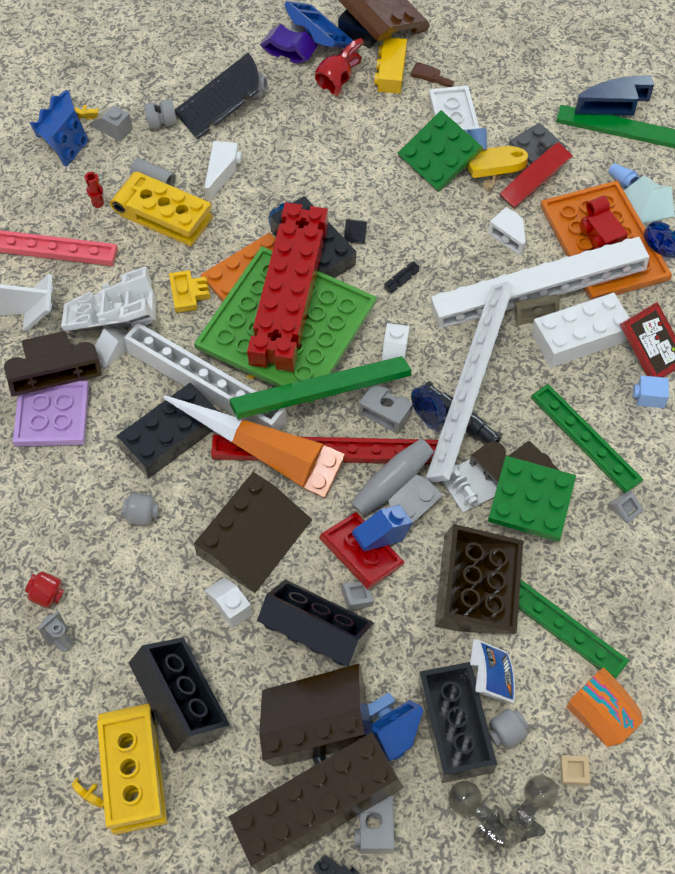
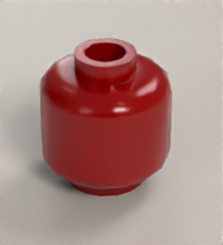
[24,571,65,608]

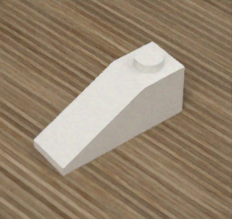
[204,141,242,201]

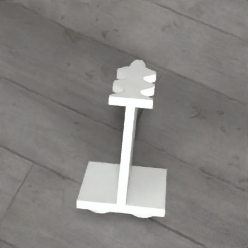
[0,274,53,330]

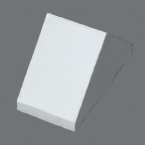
[95,328,129,368]

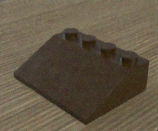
[194,472,312,593]
[435,524,523,634]
[259,664,373,767]

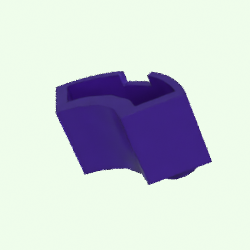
[260,24,318,63]

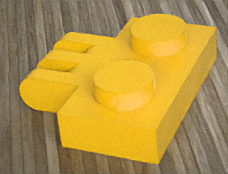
[169,270,210,313]

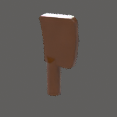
[411,62,455,87]

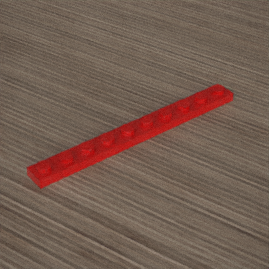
[211,435,439,464]

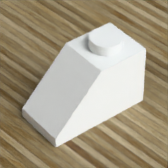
[488,207,526,256]
[382,323,409,361]
[204,577,252,629]

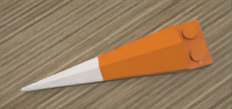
[163,396,346,498]

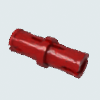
[84,172,104,208]

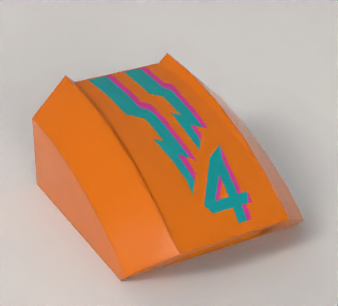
[566,668,643,747]

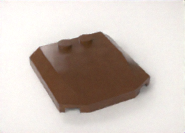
[338,0,430,41]

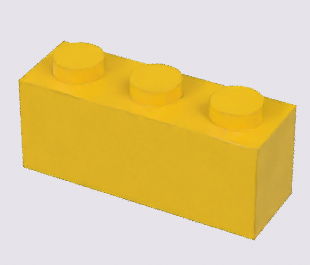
[374,38,407,94]

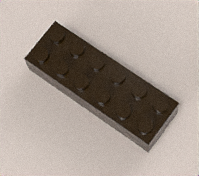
[228,732,404,873]

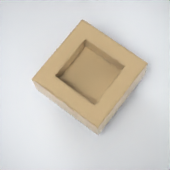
[560,755,590,786]

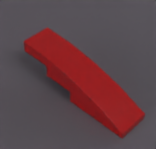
[500,142,573,209]

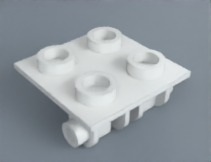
[442,460,498,513]

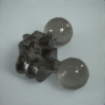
[448,775,558,856]

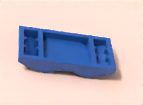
[284,1,354,48]

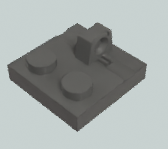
[509,123,566,165]

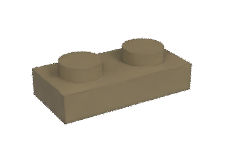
[514,294,560,325]

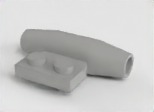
[351,439,443,524]

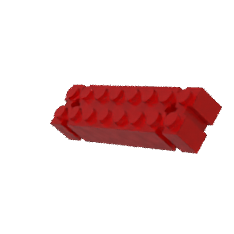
[247,202,328,372]

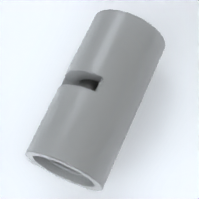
[130,158,176,186]

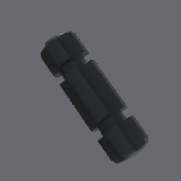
[384,261,420,293]

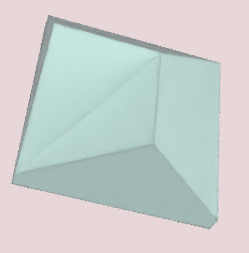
[624,175,675,224]

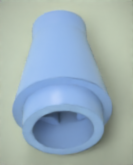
[608,163,640,189]

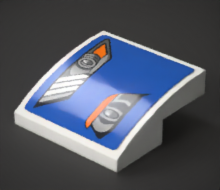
[470,639,515,703]

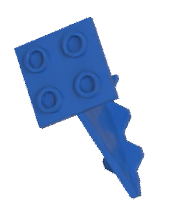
[30,90,89,167]

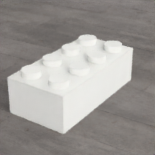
[531,293,629,368]

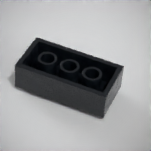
[270,196,357,278]
[116,382,219,479]
[257,579,374,667]
[129,637,230,753]
[418,662,497,783]

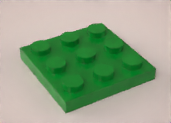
[398,110,483,192]
[487,456,576,542]

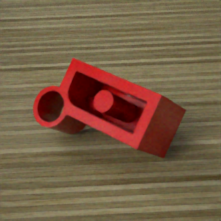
[580,195,628,249]

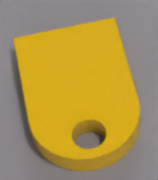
[466,146,528,178]

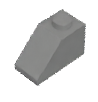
[89,105,133,142]

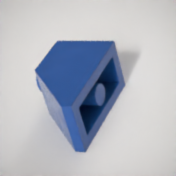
[352,505,413,551]
[371,700,423,761]

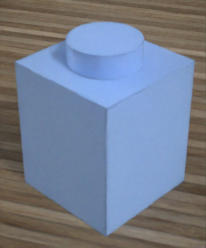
[632,376,669,408]

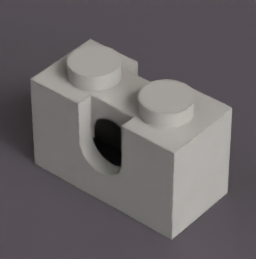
[359,385,413,434]
[354,795,394,854]

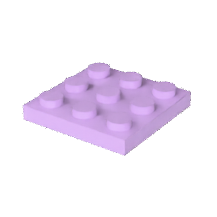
[13,381,89,447]

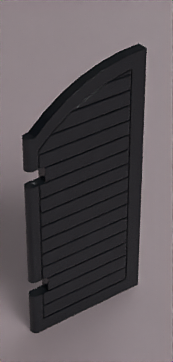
[175,52,260,139]

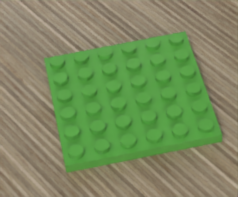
[194,246,377,404]

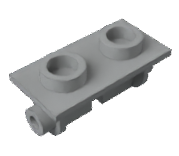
[38,610,73,652]

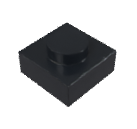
[344,219,368,243]

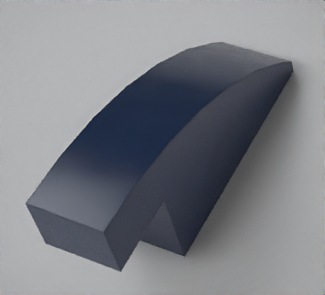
[574,75,654,116]

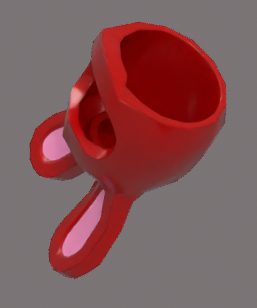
[314,38,364,97]

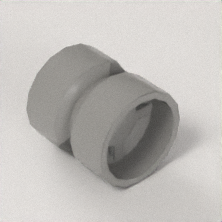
[144,99,177,130]

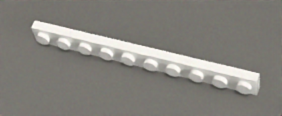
[426,281,513,483]

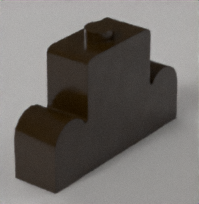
[4,331,102,397]
[469,441,559,484]

